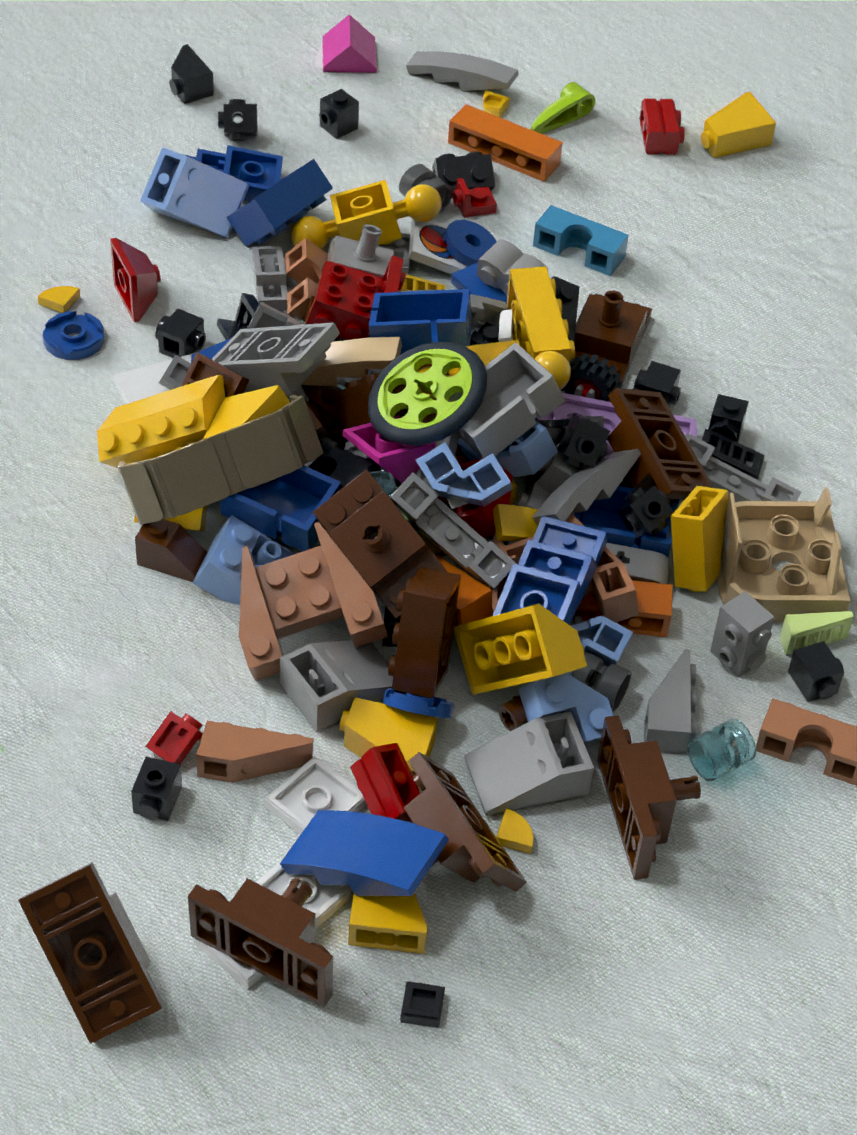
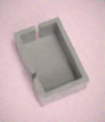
[448,342,565,459]

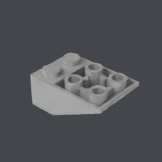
[280,640,393,732]
[464,711,594,816]

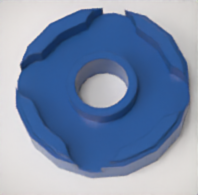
[442,220,497,267]
[42,311,104,360]
[383,688,455,718]

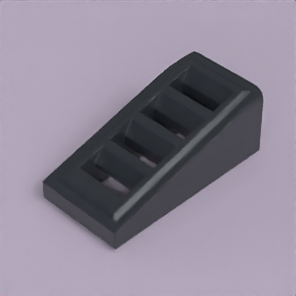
[702,429,765,480]

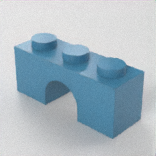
[533,205,629,276]

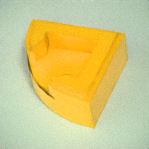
[483,90,510,118]
[37,286,80,313]
[496,808,533,854]

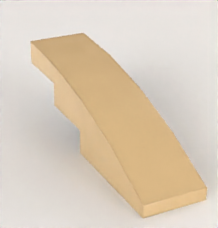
[301,337,402,386]

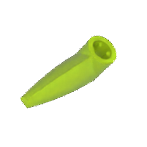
[530,82,596,134]

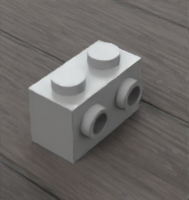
[710,591,774,677]

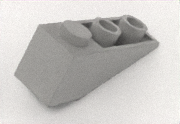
[644,649,697,754]

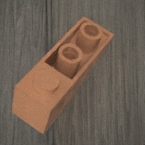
[196,721,314,783]

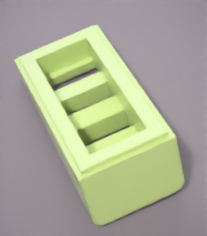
[780,611,854,655]

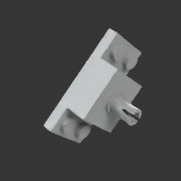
[327,224,394,277]
[212,323,340,402]

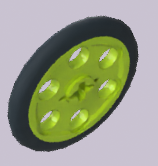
[368,342,487,446]

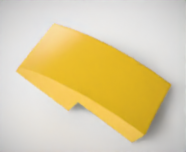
[492,504,538,541]

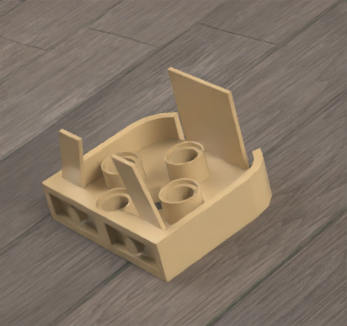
[717,487,850,622]

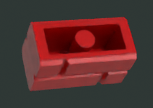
[639,98,685,155]
[350,743,420,823]

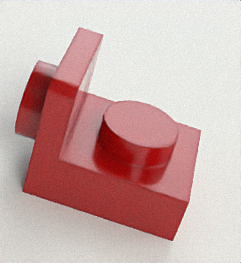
[452,178,497,218]
[145,711,203,764]

